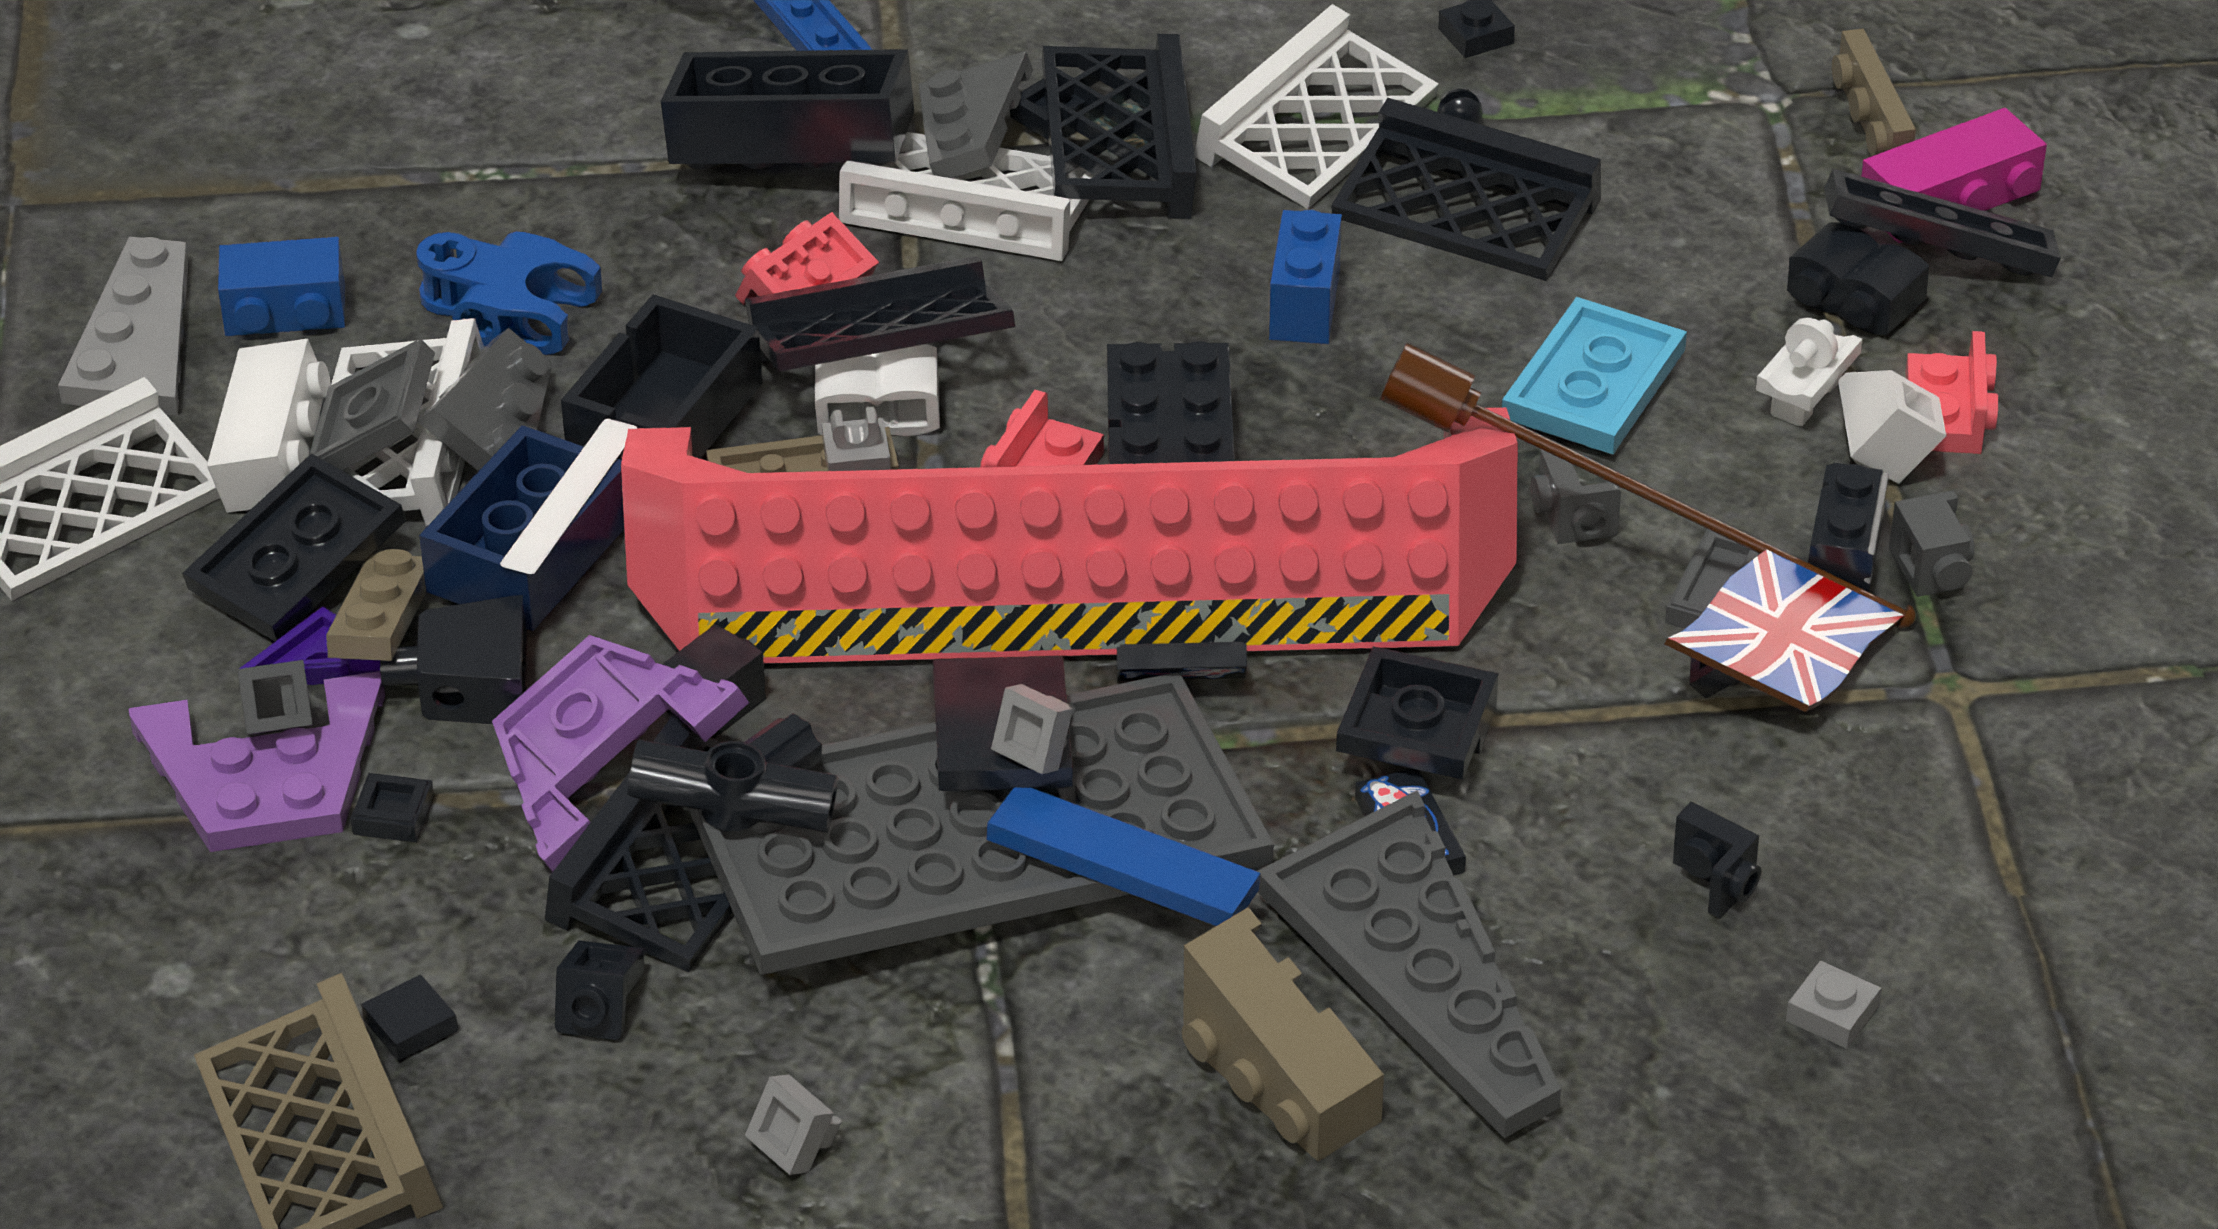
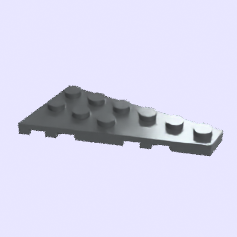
[1257,790,1561,1138]

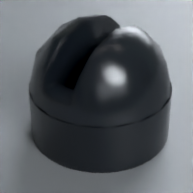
[1437,88,1483,125]

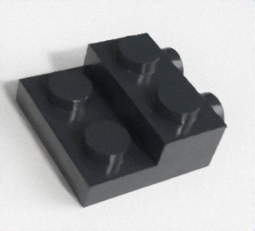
[1336,646,1499,780]

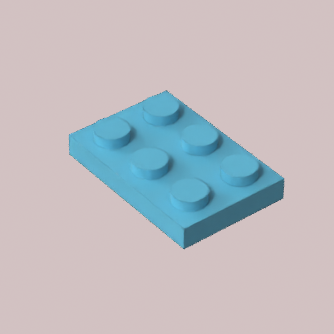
[1502,297,1687,454]

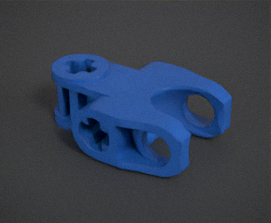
[416,231,602,355]

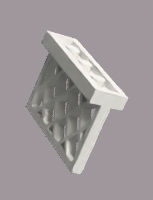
[1194,4,1439,209]
[839,132,1095,261]
[331,318,484,525]
[0,377,220,601]

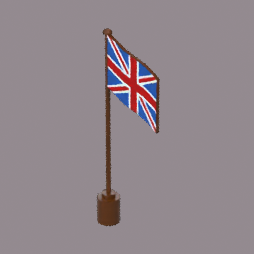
[1379,342,1916,712]

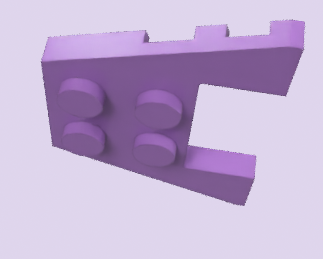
[492,635,749,872]
[129,671,385,852]

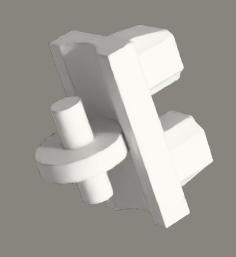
[1756,318,1863,426]

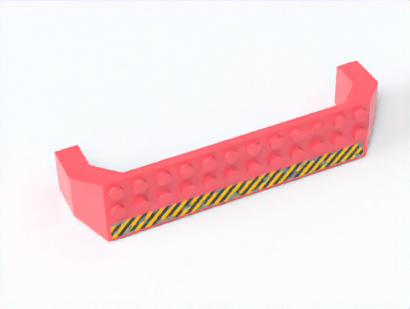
[621,407,1518,663]

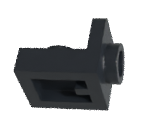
[1673,801,1761,919]
[555,940,645,1040]

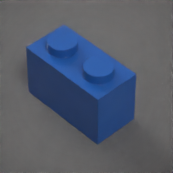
[1269,210,1342,344]
[218,237,345,336]

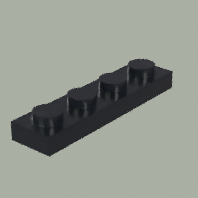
[1824,168,2061,278]

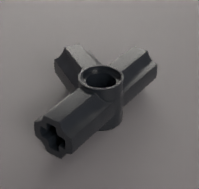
[627,713,839,833]

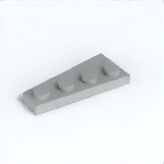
[58,237,189,416]

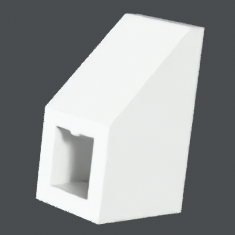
[1838,370,1946,484]

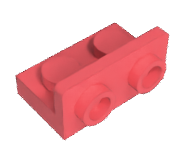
[735,212,879,305]
[1905,331,1998,454]
[980,390,1104,467]

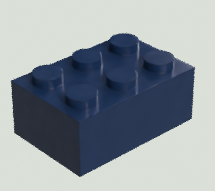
[419,425,624,631]

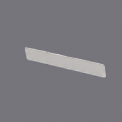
[500,419,637,574]

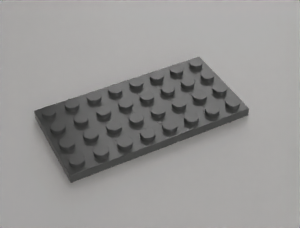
[687,672,1274,975]

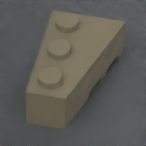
[1182,907,1384,1161]

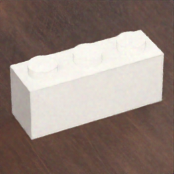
[207,338,331,513]

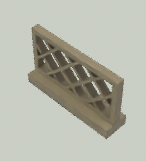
[194,973,443,1229]

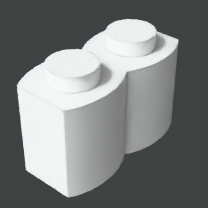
[815,344,940,436]

